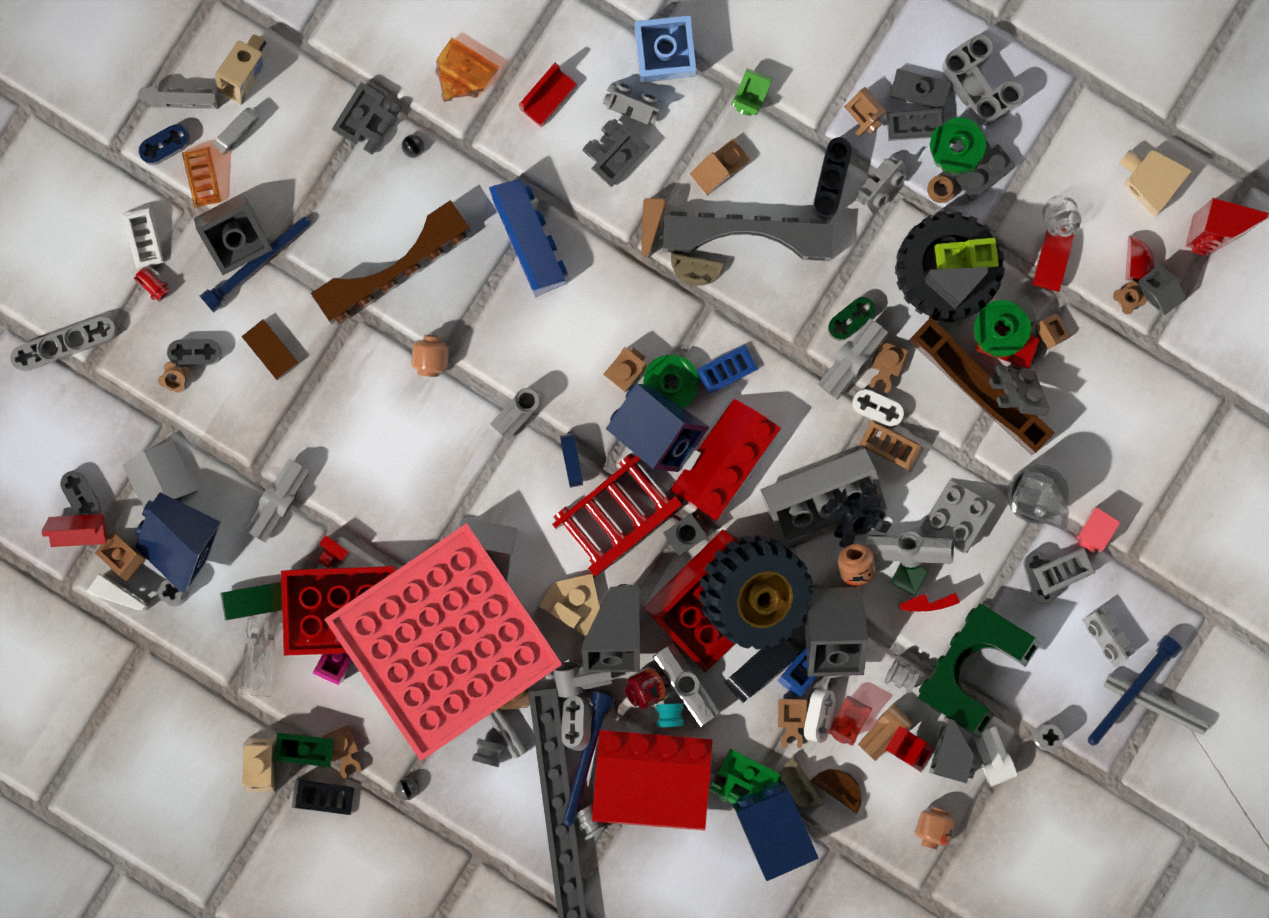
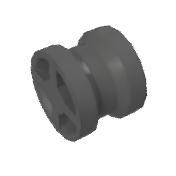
[472,738,505,767]

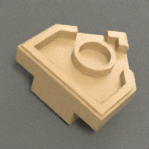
[538,574,600,636]

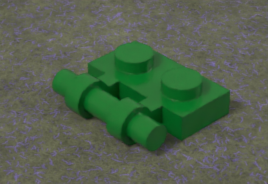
[709,748,781,804]

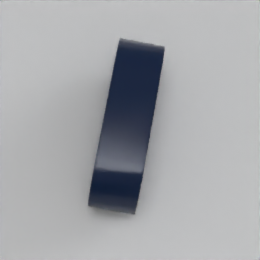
[139,125,190,165]
[560,433,583,488]

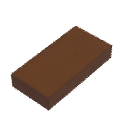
[241,319,299,381]

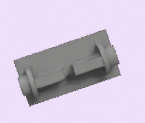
[603,82,663,125]
[855,156,909,214]
[1082,606,1135,666]

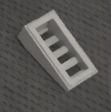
[1033,547,1096,596]

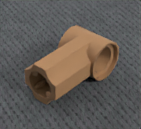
[858,703,915,761]

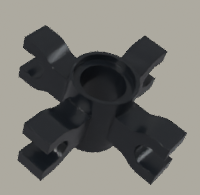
[824,483,891,548]

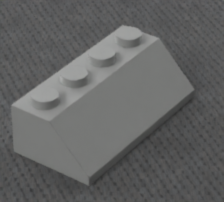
[760,448,887,547]

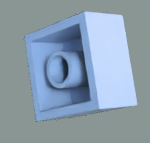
[635,16,696,83]

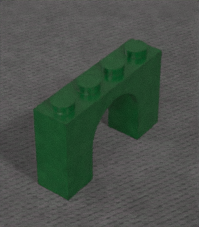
[918,603,1041,738]

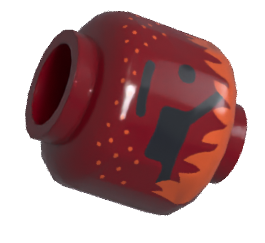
[624,667,668,709]

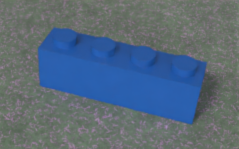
[489,179,568,298]

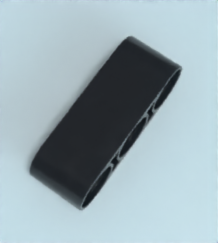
[812,137,852,220]
[724,636,803,704]

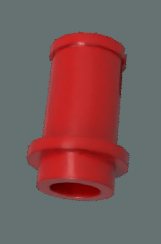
[134,266,170,302]

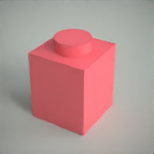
[1075,507,1120,553]

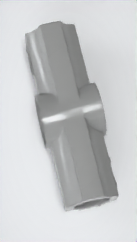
[818,318,889,400]
[244,458,310,543]
[867,531,954,568]
[653,643,720,727]

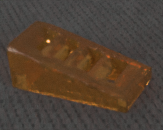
[182,146,222,208]

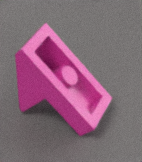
[313,653,352,685]

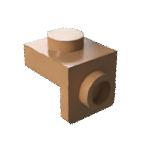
[844,87,887,136]

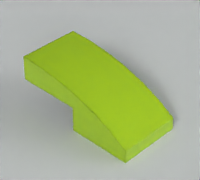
[935,238,999,269]

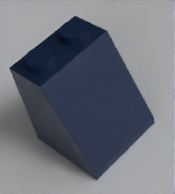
[606,383,709,472]
[135,492,221,594]
[732,782,819,882]

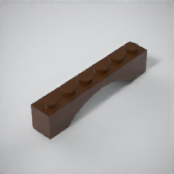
[310,200,471,324]
[909,317,1055,455]

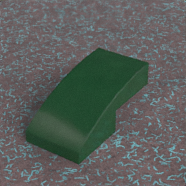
[220,582,282,621]

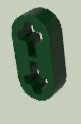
[828,297,875,341]

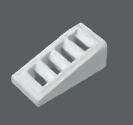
[122,207,164,269]
[87,574,149,611]

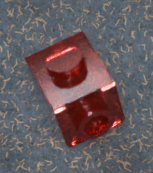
[828,695,872,746]

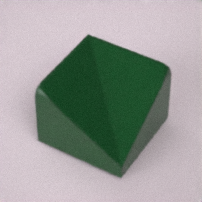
[889,562,929,596]

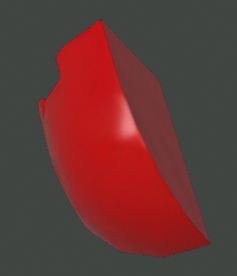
[1125,236,1154,281]

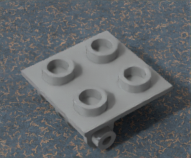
[921,480,996,553]

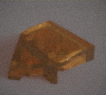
[435,37,499,102]

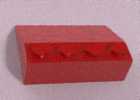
[642,529,738,673]
[281,566,397,656]
[592,730,713,831]

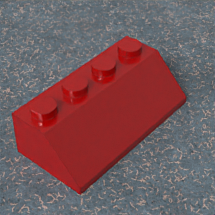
[1185,198,1269,256]
[670,398,781,522]

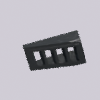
[292,780,354,815]

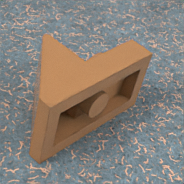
[690,138,751,196]
[95,531,146,581]

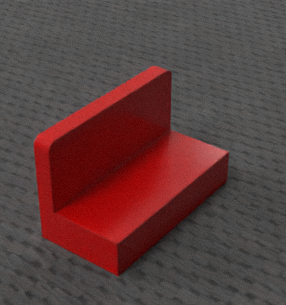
[519,62,577,127]
[42,514,108,547]

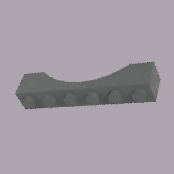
[663,211,833,261]

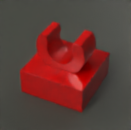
[318,535,350,568]

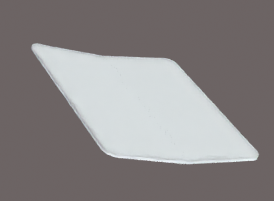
[682,450,701,471]

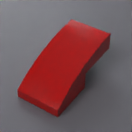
[1032,227,1074,292]
[897,593,960,612]
[885,725,935,772]

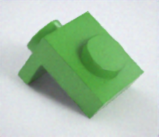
[731,68,773,116]

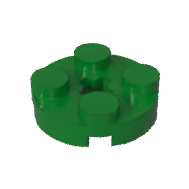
[930,117,986,174]
[973,300,1031,357]
[643,355,699,408]

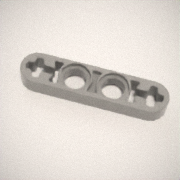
[10,316,117,372]

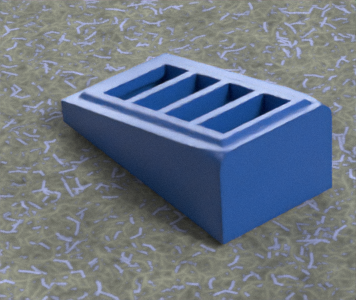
[696,345,758,396]
[778,647,817,698]

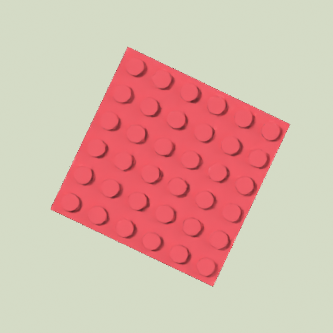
[324,523,562,761]

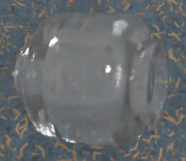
[1042,196,1082,237]

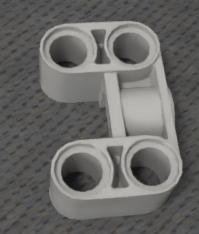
[942,35,1024,125]

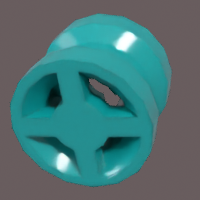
[656,703,685,727]

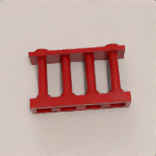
[552,453,682,577]

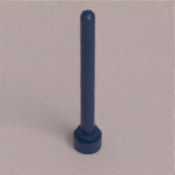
[200,216,311,313]
[1088,635,1182,746]
[563,692,615,826]

